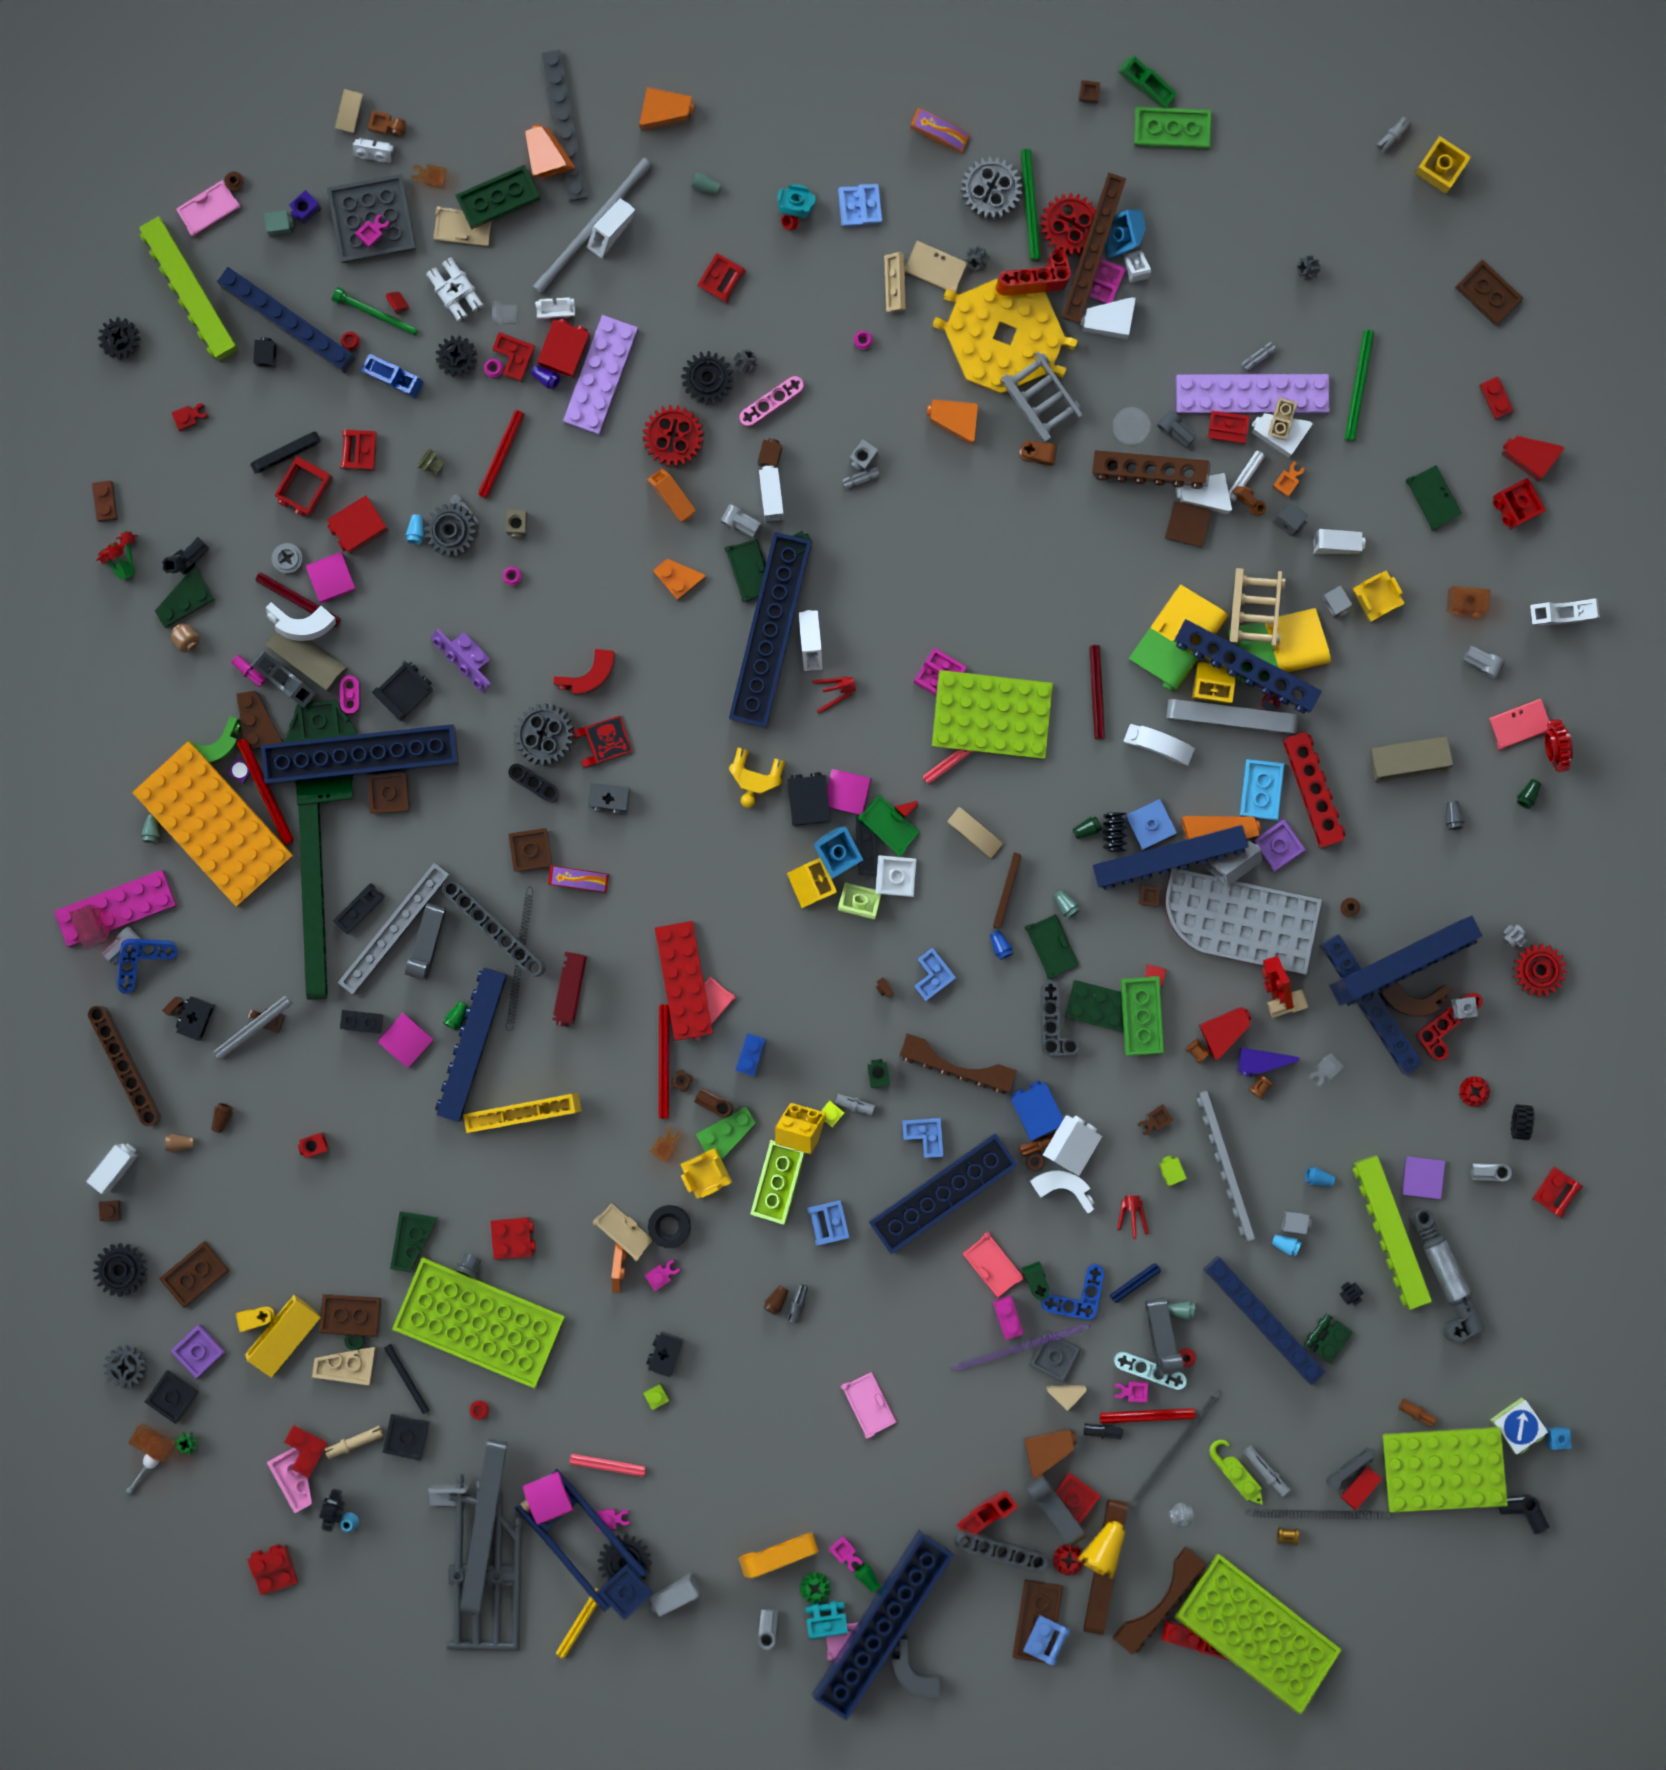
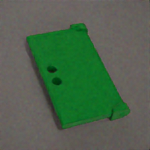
[857,794,920,857]

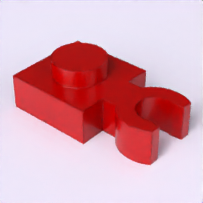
[171,403,208,431]

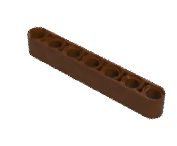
[88,1006,161,1126]
[1084,1499,1128,1635]

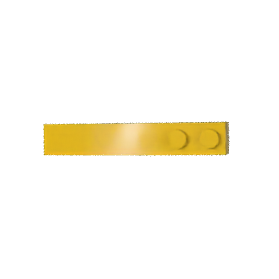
[463,1092,582,1133]

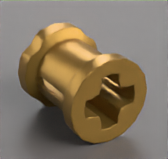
[1277,1527,1299,1546]

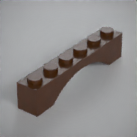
[900,1034,1017,1094]
[1113,1546,1206,1655]

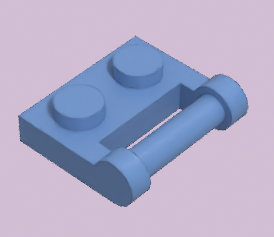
[807,1200,849,1245]
[1023,1614,1071,1666]

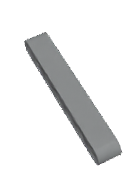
[1166,699,1299,735]

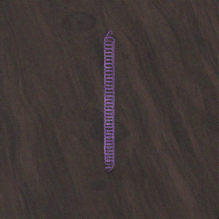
[950,1324,1090,1371]

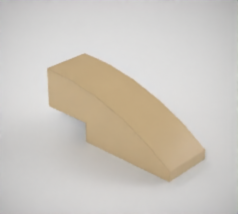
[946,807,1003,858]

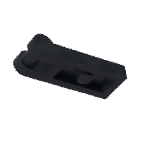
[333,883,385,935]

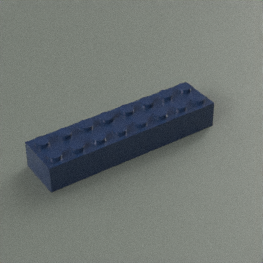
[1329,916,1483,1007]
[869,1133,1018,1254]

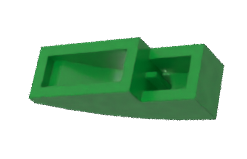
[1117,56,1177,108]

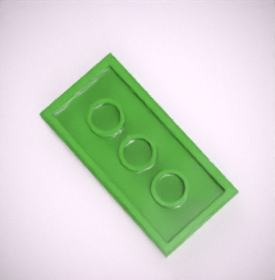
[1134,107,1212,149]
[1120,976,1164,1056]

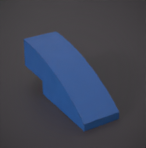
[361,354,424,399]

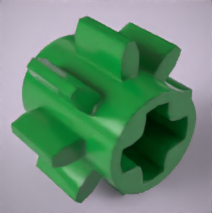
[174,1432,199,1456]

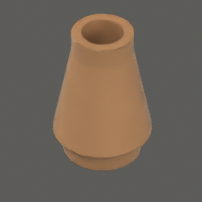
[165,1134,193,1153]

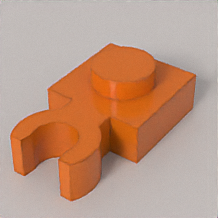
[1272,461,1305,497]

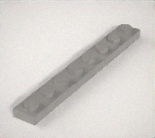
[338,863,450,995]
[1196,1091,1255,1241]

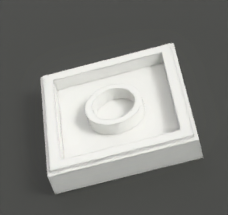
[875,855,916,897]

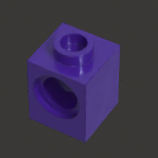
[289,190,321,224]

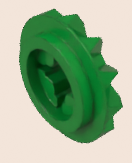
[800,1572,831,1604]

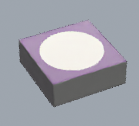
[227,757,251,784]

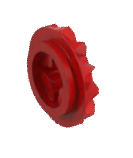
[1459,1076,1491,1107]
[1053,1544,1084,1576]

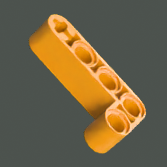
[738,1532,818,1578]

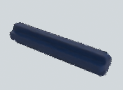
[1110,1263,1161,1303]

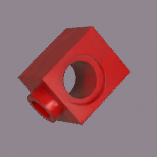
[298,1132,329,1158]

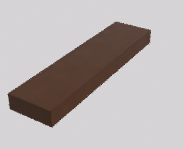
[992,852,1021,929]

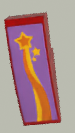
[548,865,609,893]

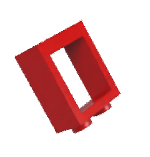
[274,456,333,517]

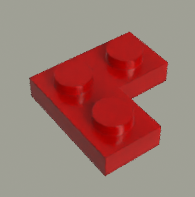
[492,332,535,382]
[283,1425,327,1478]

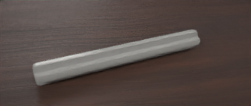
[214,996,292,1059]

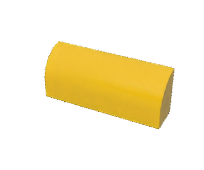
[245,1295,321,1378]

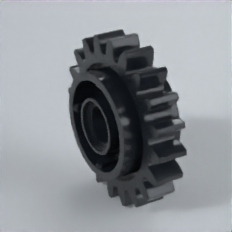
[681,351,734,405]
[93,1243,148,1297]
[598,1534,652,1582]

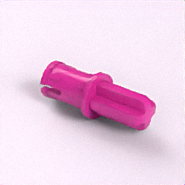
[231,655,266,687]

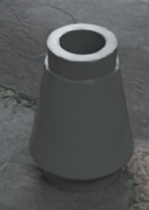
[1446,801,1465,830]

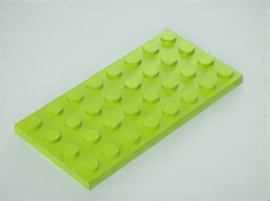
[392,1257,565,1389]
[1175,1554,1341,1714]

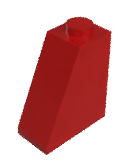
[1502,436,1565,482]
[1199,1007,1252,1060]

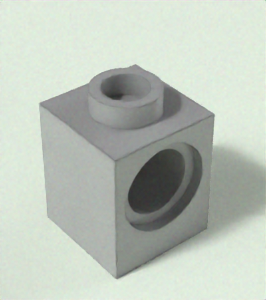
[849,439,878,471]
[1321,585,1352,617]
[1451,997,1478,1019]
[1281,1211,1312,1234]

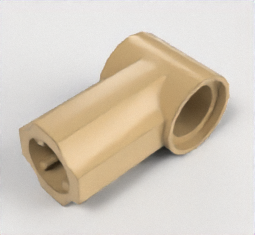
[1267,989,1308,1018]

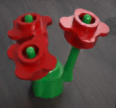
[96,530,138,580]

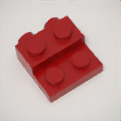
[1492,477,1546,530]
[1261,956,1294,1010]
[490,1217,536,1260]
[247,1544,298,1595]

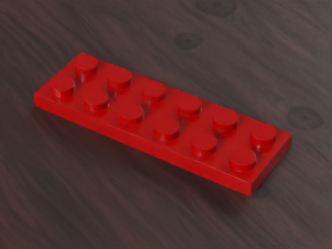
[655,921,713,1041]

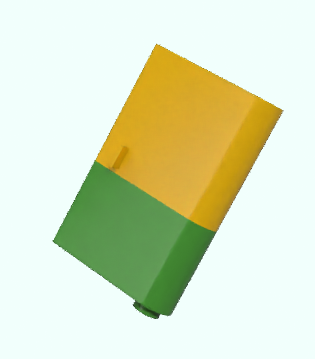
[1129,584,1229,692]
[1227,608,1331,684]

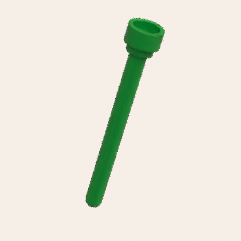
[331,287,418,335]

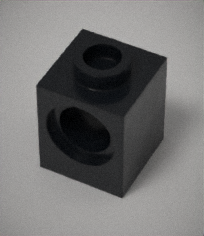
[253,337,277,368]

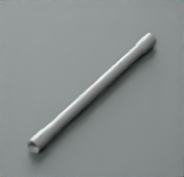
[533,158,652,294]

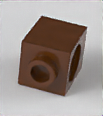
[758,438,782,468]

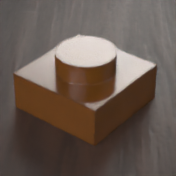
[1079,80,1100,103]
[1138,885,1160,907]
[876,978,894,998]
[162,996,184,1016]
[99,1200,121,1221]

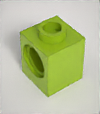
[1158,1155,1187,1186]

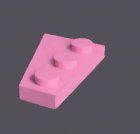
[267,1448,312,1513]

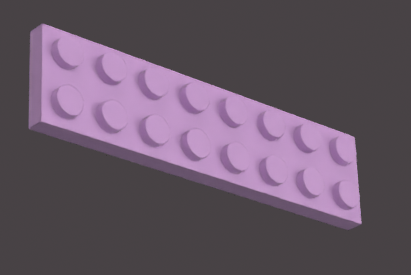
[1176,374,1329,414]

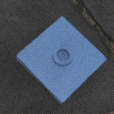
[1125,799,1177,850]

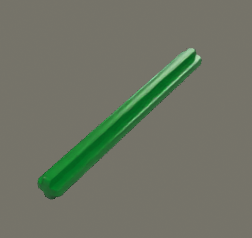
[1021,148,1041,261]
[1345,330,1374,441]

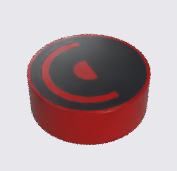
[1260,694,1280,712]

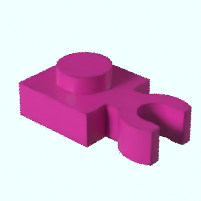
[355,214,389,248]
[644,1259,680,1291]
[1114,1381,1148,1402]
[595,1508,630,1531]
[829,1535,862,1572]

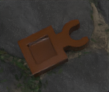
[1137,1104,1174,1135]

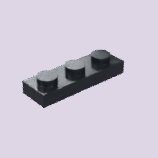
[855,818,878,876]

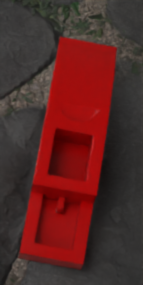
[1161,1621,1230,1661]

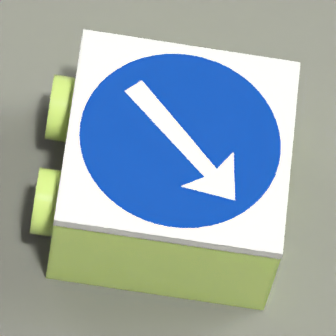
[1490,1398,1548,1454]

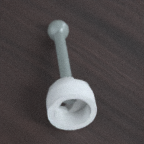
[126,1452,160,1495]

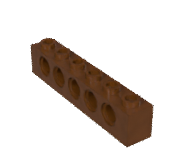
[1092,450,1211,489]

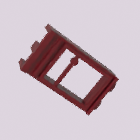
[552,951,587,1027]

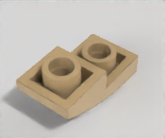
[335,89,363,133]
[1268,397,1298,440]

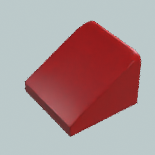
[385,292,409,315]
[895,801,918,817]
[1144,964,1166,988]

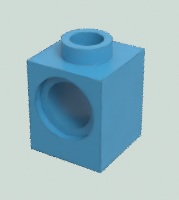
[1546,1426,1572,1450]

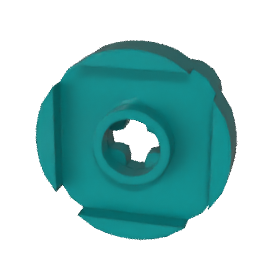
[777,184,815,218]

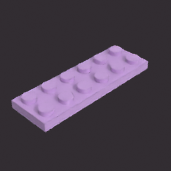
[563,315,638,435]

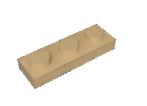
[884,252,906,313]

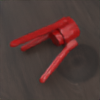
[812,676,856,713]
[1117,1196,1149,1239]

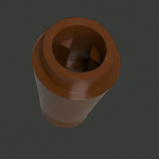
[211,1103,233,1133]
[763,1285,789,1315]

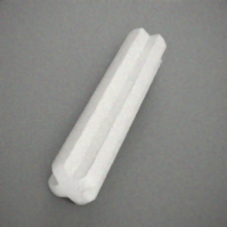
[1229,451,1265,502]

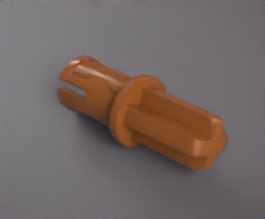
[1019,1133,1055,1156]
[1398,1398,1437,1427]

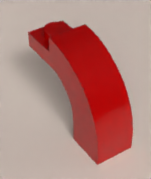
[553,649,615,695]
[955,1490,1018,1540]

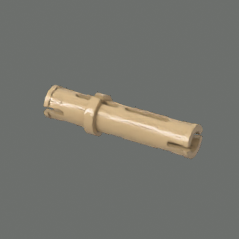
[325,1426,384,1460]

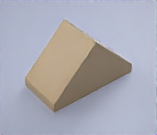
[1046,1385,1087,1411]

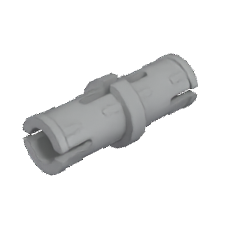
[1376,117,1411,153]
[835,1093,875,1117]

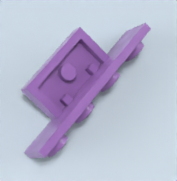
[431,629,491,693]

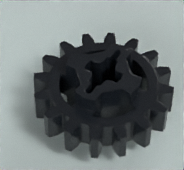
[97,317,141,360]
[436,335,477,377]
[319,1488,345,1532]

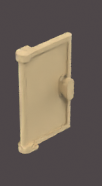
[434,206,493,246]
[904,241,967,293]
[592,1203,652,1261]

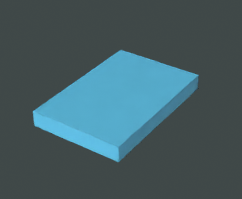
[1239,759,1284,821]

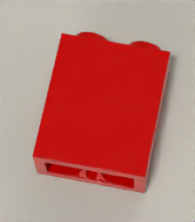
[537,319,590,379]
[327,495,389,554]

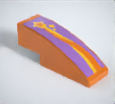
[910,108,970,153]

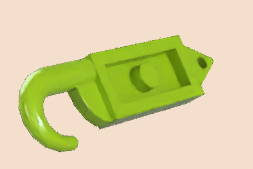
[1209,1440,1263,1504]

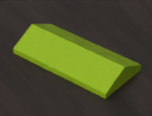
[750,1140,805,1225]

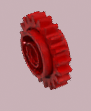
[1544,719,1573,773]
[1512,943,1567,997]

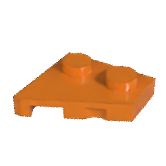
[653,558,705,601]
[611,1242,627,1293]

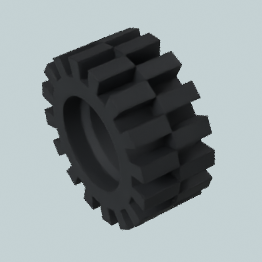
[1511,1104,1534,1140]

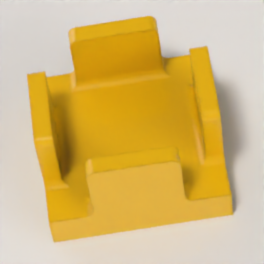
[1352,570,1405,622]
[680,1147,732,1199]

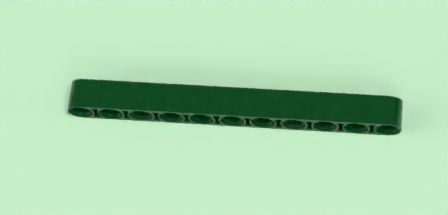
[298,793,328,1000]

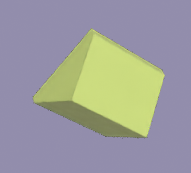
[837,882,881,920]

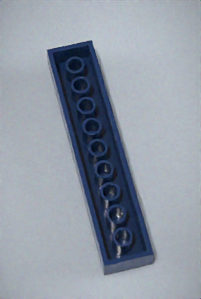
[729,532,812,729]
[261,724,459,785]
[812,1530,954,1720]

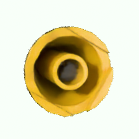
[1078,1521,1125,1579]

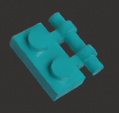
[805,1601,848,1640]

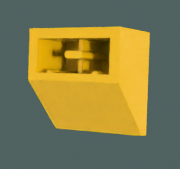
[1192,662,1235,705]
[787,858,837,908]
[775,1103,826,1154]

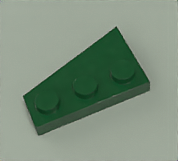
[155,566,215,628]
[390,1211,439,1272]

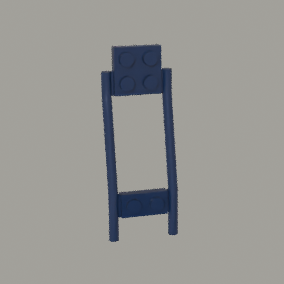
[515,1469,653,1620]

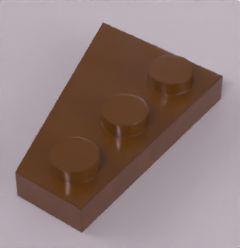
[236,691,283,750]

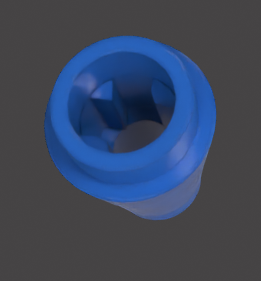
[990,930,1013,960]

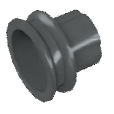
[454,1254,481,1280]

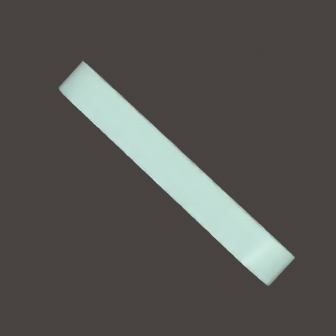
[1114,1352,1187,1390]

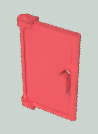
[1489,699,1549,750]
[694,976,736,1041]
[962,1232,1025,1298]

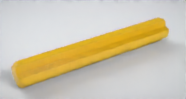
[556,1588,599,1659]

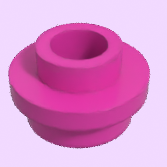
[853,330,873,350]
[484,359,503,378]
[503,567,522,586]

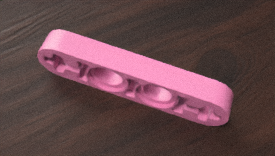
[740,376,803,427]

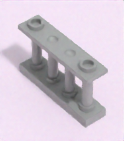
[1000,352,1082,442]

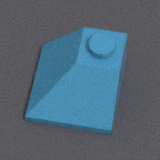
[1105,210,1146,259]
[813,826,863,879]

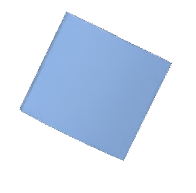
[838,184,882,227]

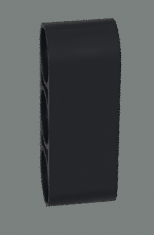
[508,764,559,802]

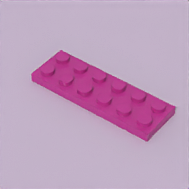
[54,870,177,947]

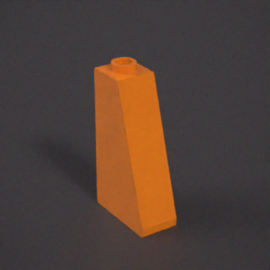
[1180,816,1261,840]

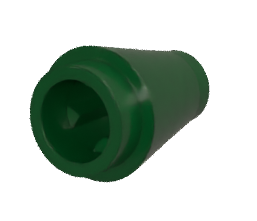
[1517,779,1541,809]
[1072,816,1102,839]

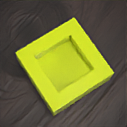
[821,1101,844,1127]

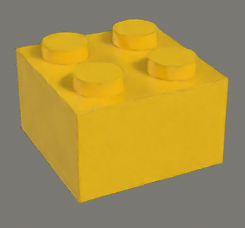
[1415,136,1471,194]

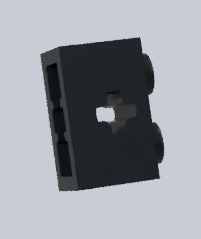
[176,996,215,1041]
[340,1010,384,1033]
[646,1331,683,1377]

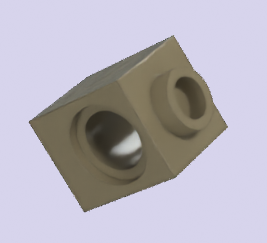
[506,509,528,538]

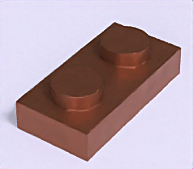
[92,480,117,522]

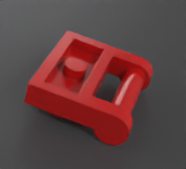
[697,253,746,304]
[340,430,377,470]
[1532,1167,1583,1219]

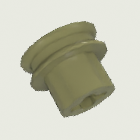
[416,447,444,475]

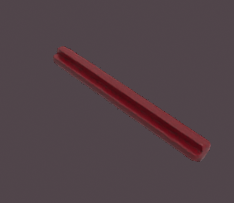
[255,573,341,627]
[1089,645,1105,739]

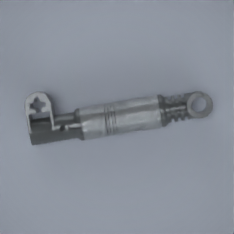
[1410,1208,1485,1342]

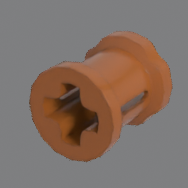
[1185,1038,1211,1064]
[1248,1074,1274,1100]

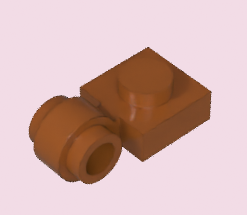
[368,110,406,137]
[1232,486,1266,516]

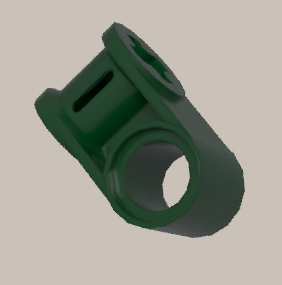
[1022,1261,1049,1300]

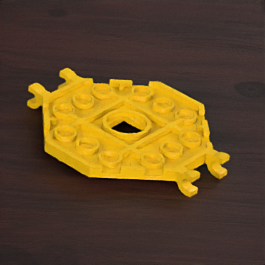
[932,278,1078,394]

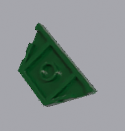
[284,700,358,742]

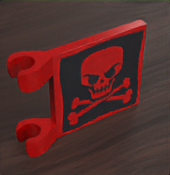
[572,715,633,768]

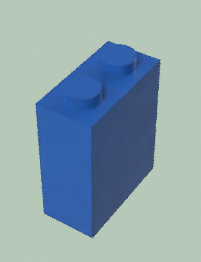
[735,1033,766,1076]
[1010,1080,1064,1141]

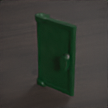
[1405,465,1462,531]
[724,539,766,602]
[295,776,354,805]
[1024,914,1079,980]

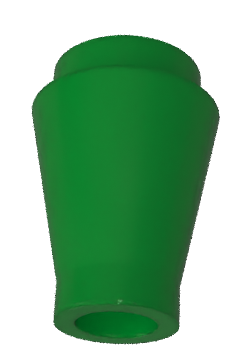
[443,1001,468,1031]
[854,1563,880,1593]

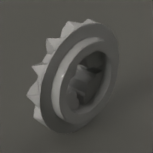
[272,543,303,574]

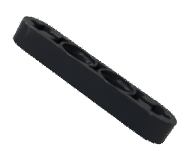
[250,432,321,474]

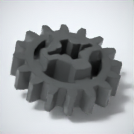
[103,1345,147,1388]

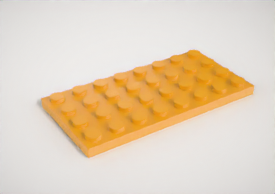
[132,741,294,907]

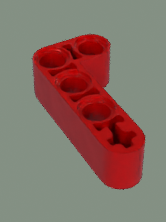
[996,249,1071,296]
[1416,993,1483,1060]

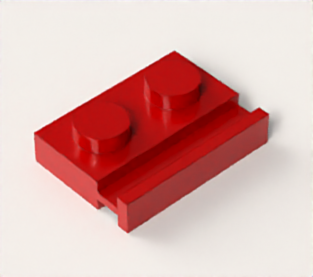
[1207,411,1250,444]

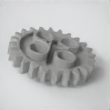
[961,157,1022,220]

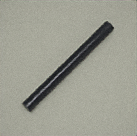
[384,1344,429,1414]

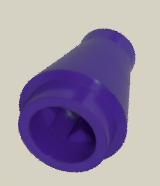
[531,365,560,389]

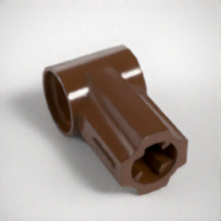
[694,1088,733,1117]

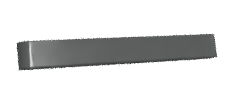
[460,1439,507,1615]

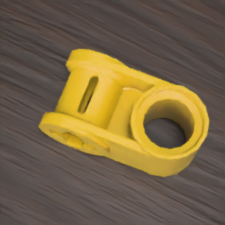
[235,1306,275,1332]

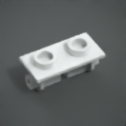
[353,138,394,163]
[536,297,575,319]

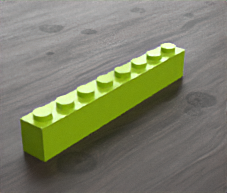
[139,216,238,361]
[1352,1155,1432,1310]

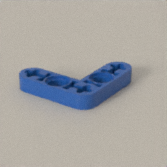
[116,939,178,994]
[1041,1264,1104,1320]

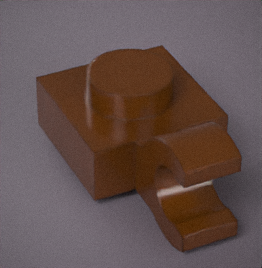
[248,1009,285,1033]

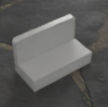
[428,1485,469,1506]

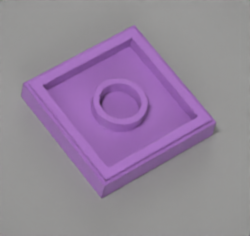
[1252,819,1306,872]
[1402,1156,1445,1199]
[170,1324,226,1379]

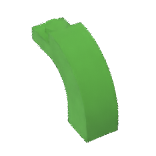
[186,716,241,764]

